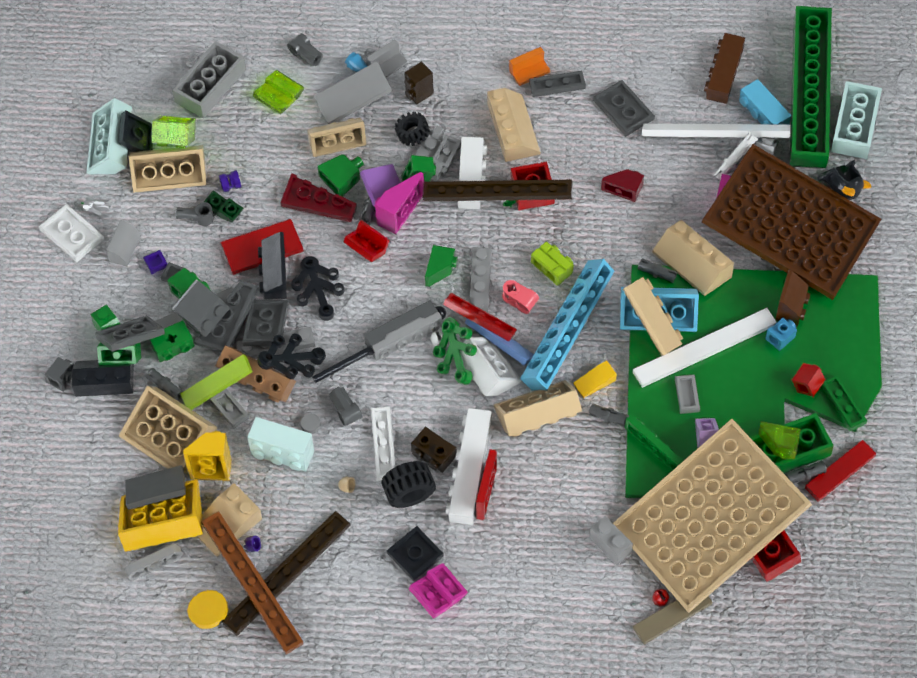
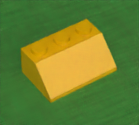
[183,431,232,481]

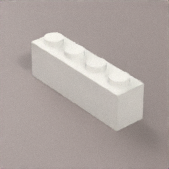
[458,137,487,209]

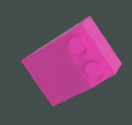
[374,172,424,234]

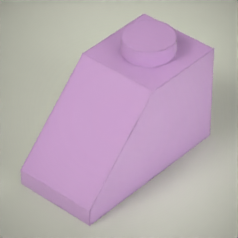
[695,418,719,448]

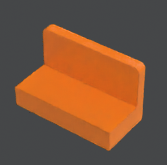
[509,47,550,86]

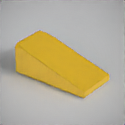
[573,360,617,398]

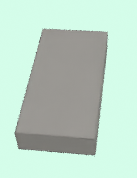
[675,375,700,414]

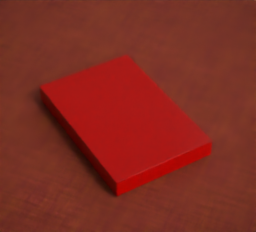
[476,449,497,520]

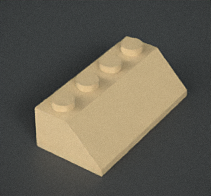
[487,88,541,162]
[129,145,207,193]
[652,220,734,296]
[622,277,683,356]
[494,380,582,437]

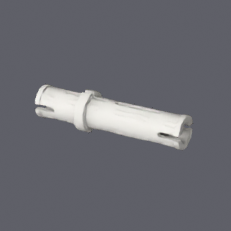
[713,132,758,180]

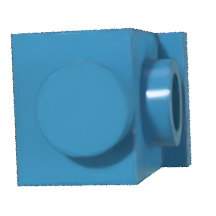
[765,318,797,351]

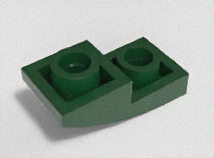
[204,190,244,223]

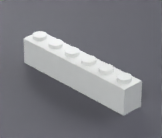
[446,408,492,526]

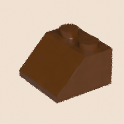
[775,270,811,327]

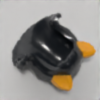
[817,160,872,200]

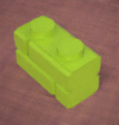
[531,242,574,286]

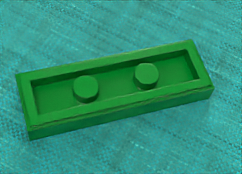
[821,374,867,431]

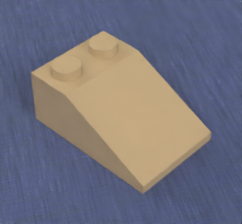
[197,483,262,557]

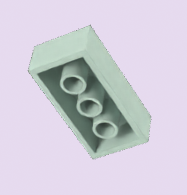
[831,81,882,159]

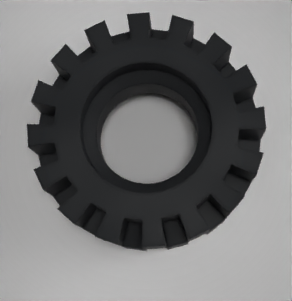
[395,112,430,146]

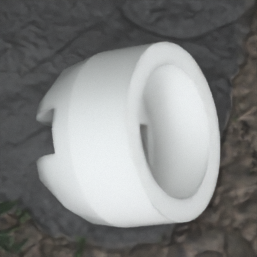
[431,330,443,346]

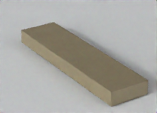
[633,596,712,645]

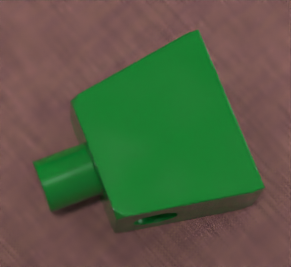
[317,154,364,197]

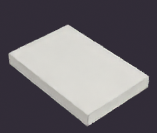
[39,204,104,262]

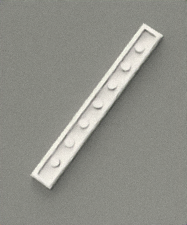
[642,124,790,138]
[633,308,777,388]

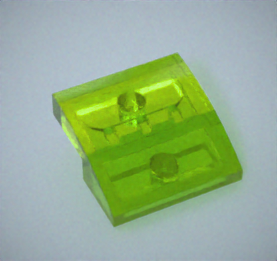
[253,70,304,114]

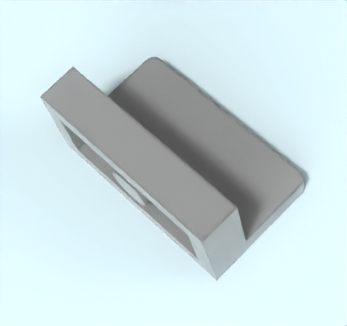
[366,39,408,78]

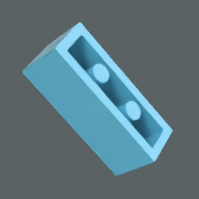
[739,79,792,125]

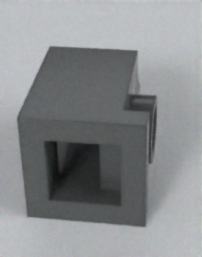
[45,357,74,392]

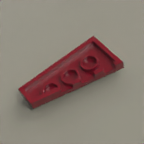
[280,173,357,223]

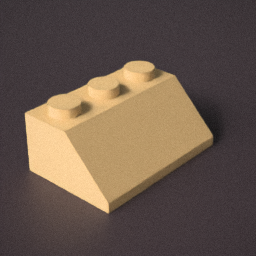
[307,118,366,157]

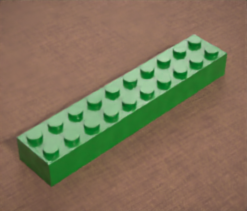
[789,6,832,168]

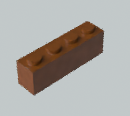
[704,33,746,104]

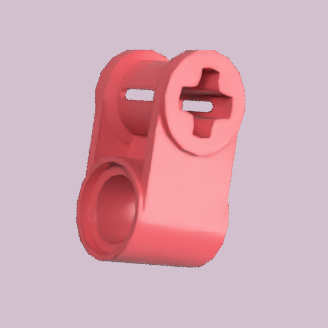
[502,280,539,314]

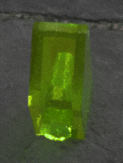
[758,421,801,459]

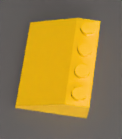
[118,479,203,552]

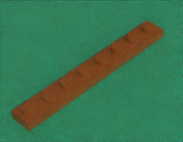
[201,511,303,655]

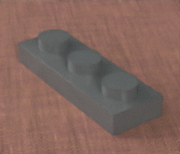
[529,70,586,97]

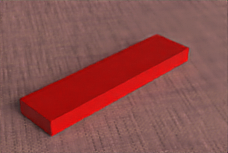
[443,293,517,341]
[805,440,876,502]

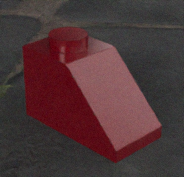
[601,169,644,202]

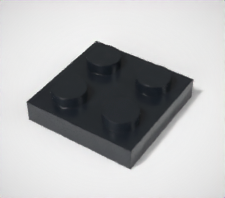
[118,110,155,152]
[387,526,444,581]

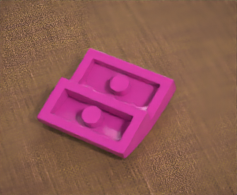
[409,563,468,619]

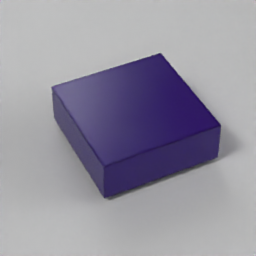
[143,250,168,275]

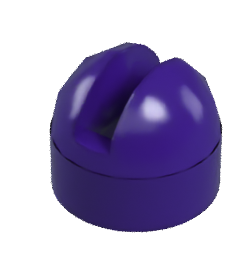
[244,535,261,552]

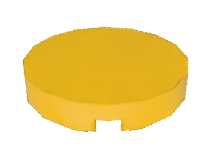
[187,590,229,629]

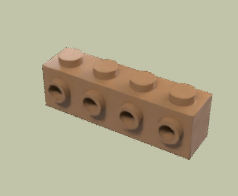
[215,345,296,403]

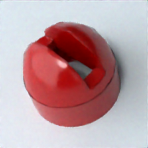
[652,589,669,607]

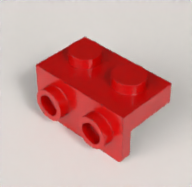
[343,221,389,262]

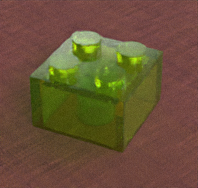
[152,115,196,148]

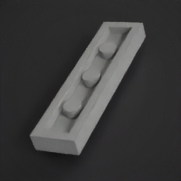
[470,247,491,313]
[236,327,315,359]

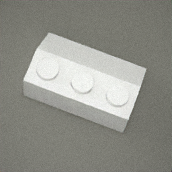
[460,337,522,396]

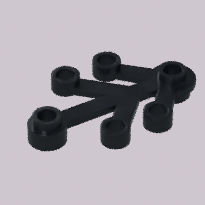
[291,256,345,321]
[257,333,326,379]

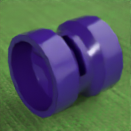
[219,170,242,192]

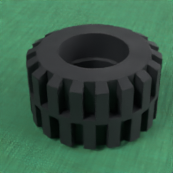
[381,461,436,508]

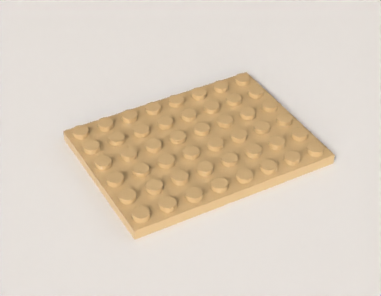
[613,419,812,613]

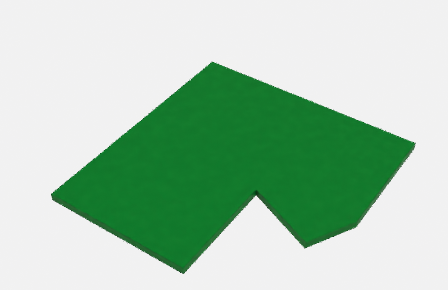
[625,264,882,499]

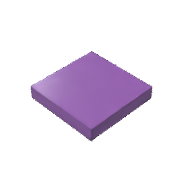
[360,164,401,206]

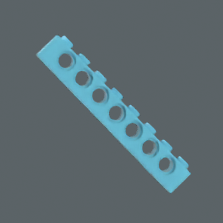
[520,259,614,391]

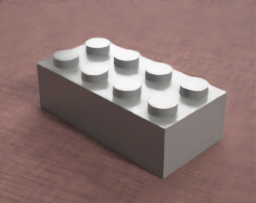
[172,41,246,119]

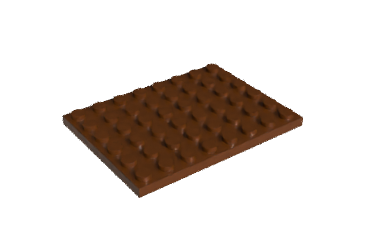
[701,144,882,300]

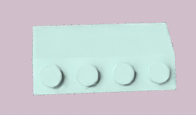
[86,98,132,174]

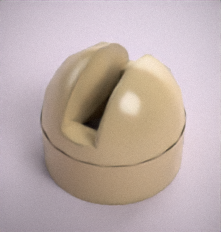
[338,477,355,493]

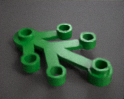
[433,317,477,385]

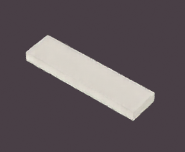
[371,407,395,481]

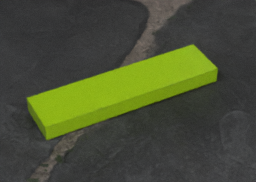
[180,354,253,410]

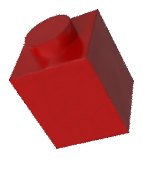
[792,363,825,397]

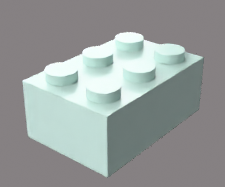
[247,417,314,471]

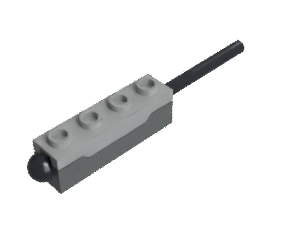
[312,300,446,383]

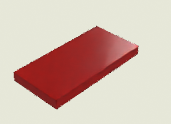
[221,219,304,275]

